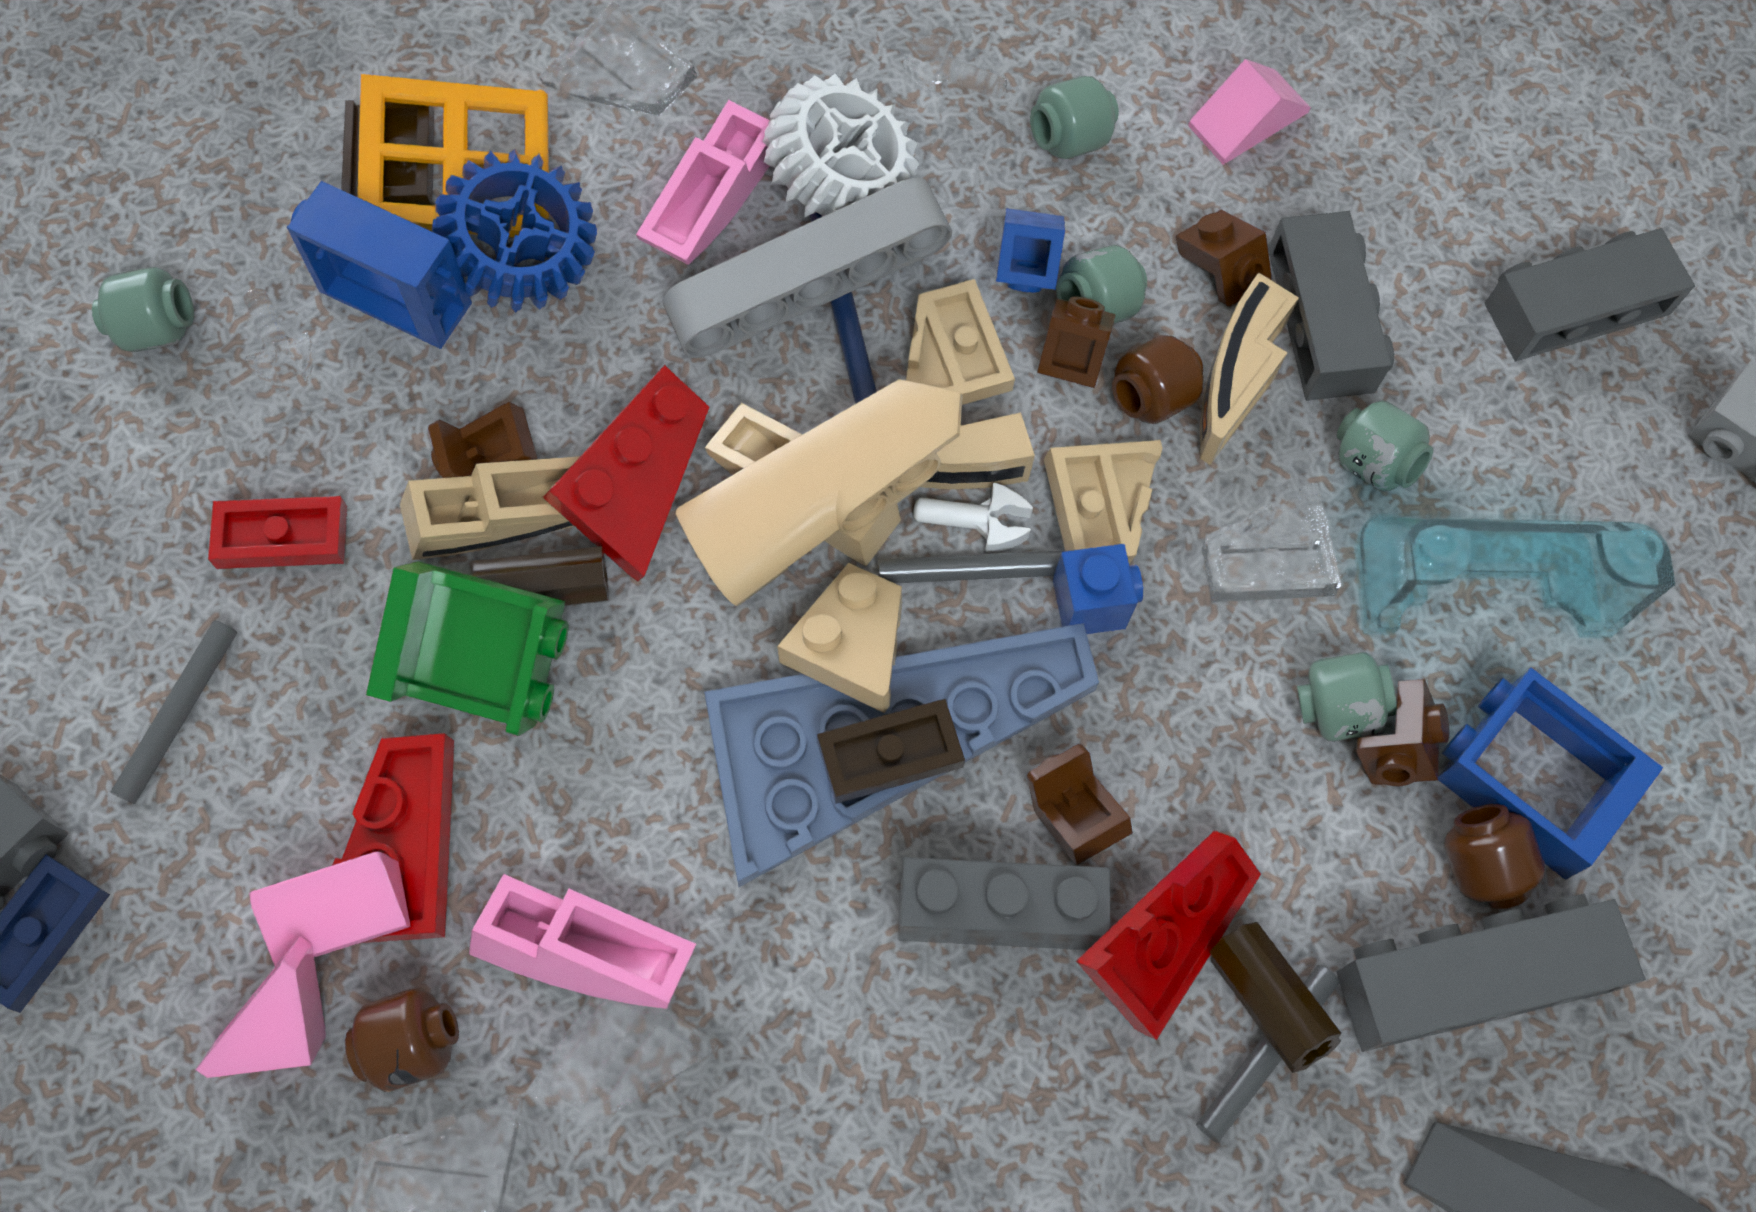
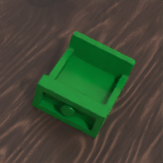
[366,561,569,736]

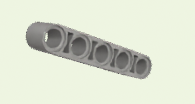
[663,177,952,358]

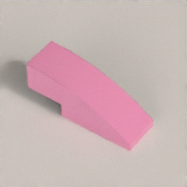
[636,100,770,265]
[469,874,696,1009]

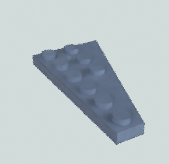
[704,623,1099,887]

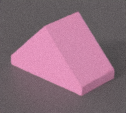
[1188,59,1311,165]
[196,936,326,1078]

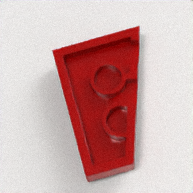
[542,365,710,581]
[332,733,454,943]
[1076,830,1261,1040]

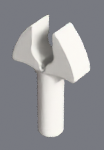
[913,483,1033,553]

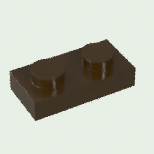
[817,699,965,804]

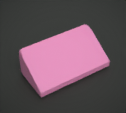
[249,852,410,966]

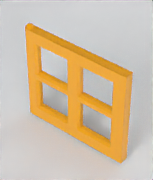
[358,74,549,238]

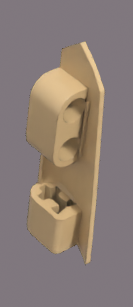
[676,379,963,606]

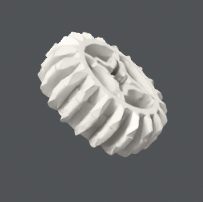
[762,74,919,218]

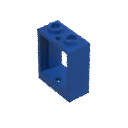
[287,181,472,349]
[1438,668,1664,880]

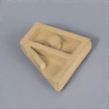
[906,279,1015,405]
[1044,440,1163,563]
[777,563,903,713]

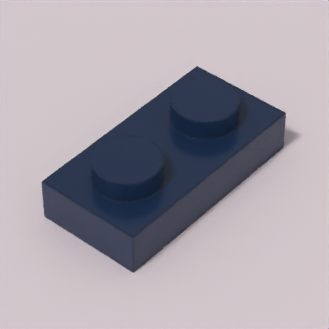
[0,855,110,1013]

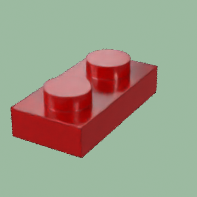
[208,496,347,569]

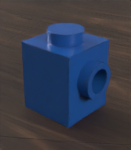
[996,208,1065,293]
[1053,544,1143,634]

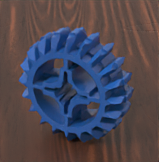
[432,149,597,313]

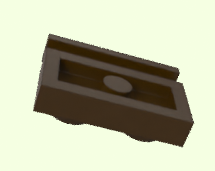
[341,100,434,206]

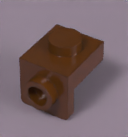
[1176,209,1272,307]
[1037,297,1116,388]
[428,402,538,478]
[1356,679,1449,787]
[1027,744,1133,866]

